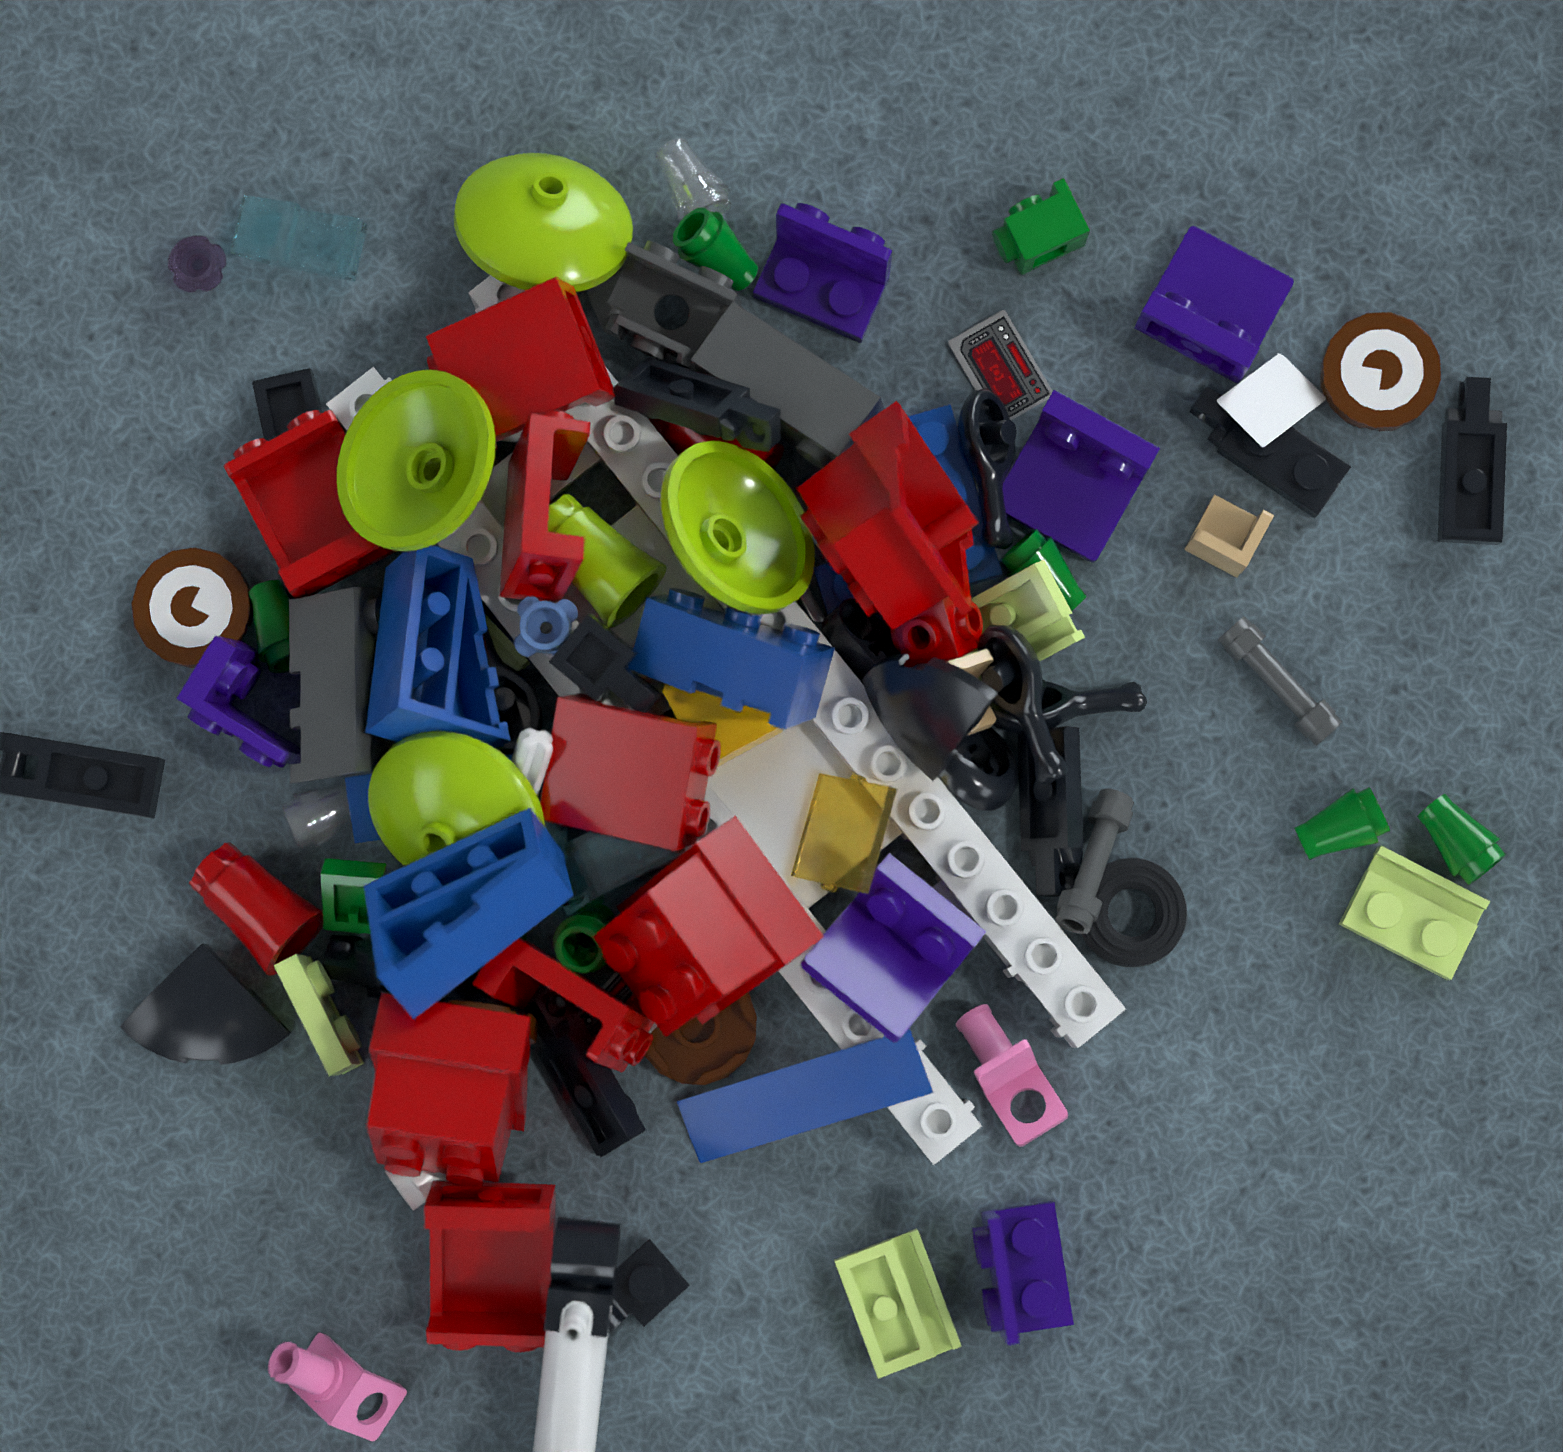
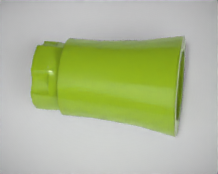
[548,494,667,628]

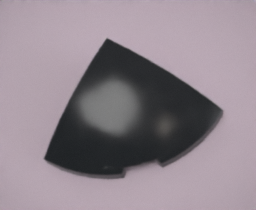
[862,653,997,781]
[120,943,291,1065]

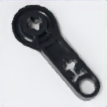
[822,598,1018,811]

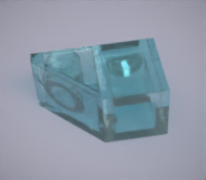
[561,831,686,917]

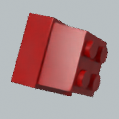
[797,401,979,630]
[593,815,824,1037]
[366,993,531,1187]

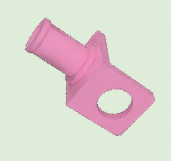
[956,1004,1068,1147]
[268,1333,407,1441]

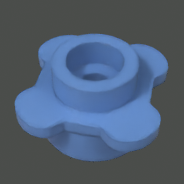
[514,596,578,657]

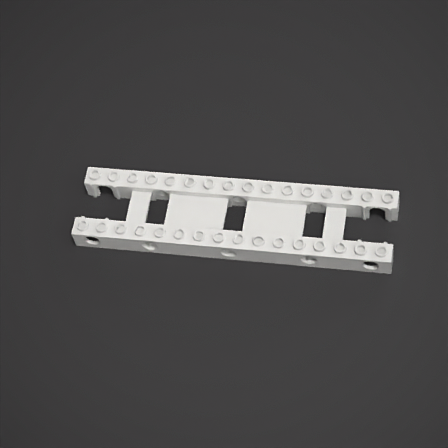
[326,275,1126,1165]

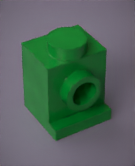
[992,178,1090,275]

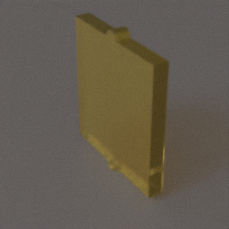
[791,773,897,894]

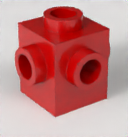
[891,597,983,667]

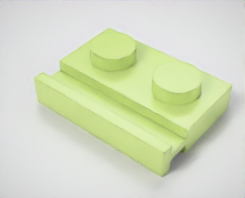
[964,560,1085,681]
[1339,846,1490,980]
[274,954,364,1076]
[834,1228,962,1379]

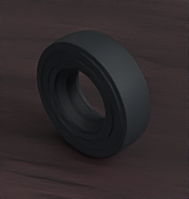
[1081,858,1187,967]

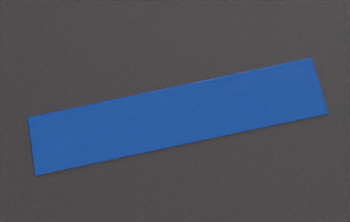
[677,1029,934,1163]

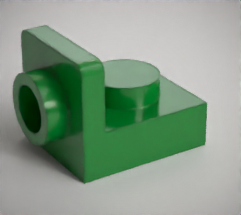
[321,858,387,934]

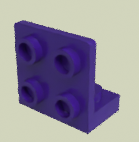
[753,203,892,343]
[1134,226,1294,384]
[1003,390,1160,562]
[176,635,301,768]
[800,853,986,1043]
[972,1201,1074,1346]

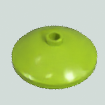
[454,153,633,292]
[337,370,495,551]
[661,441,815,614]
[368,731,545,866]

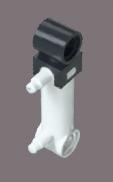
[532,1216,621,1452]

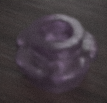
[168,235,227,293]

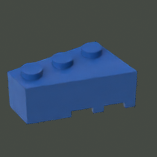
[365,545,510,750]
[628,588,835,730]
[364,808,573,1019]

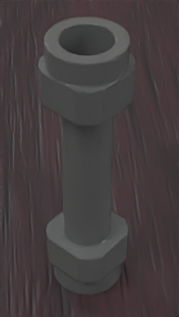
[1218,616,1343,746]
[1055,789,1134,934]

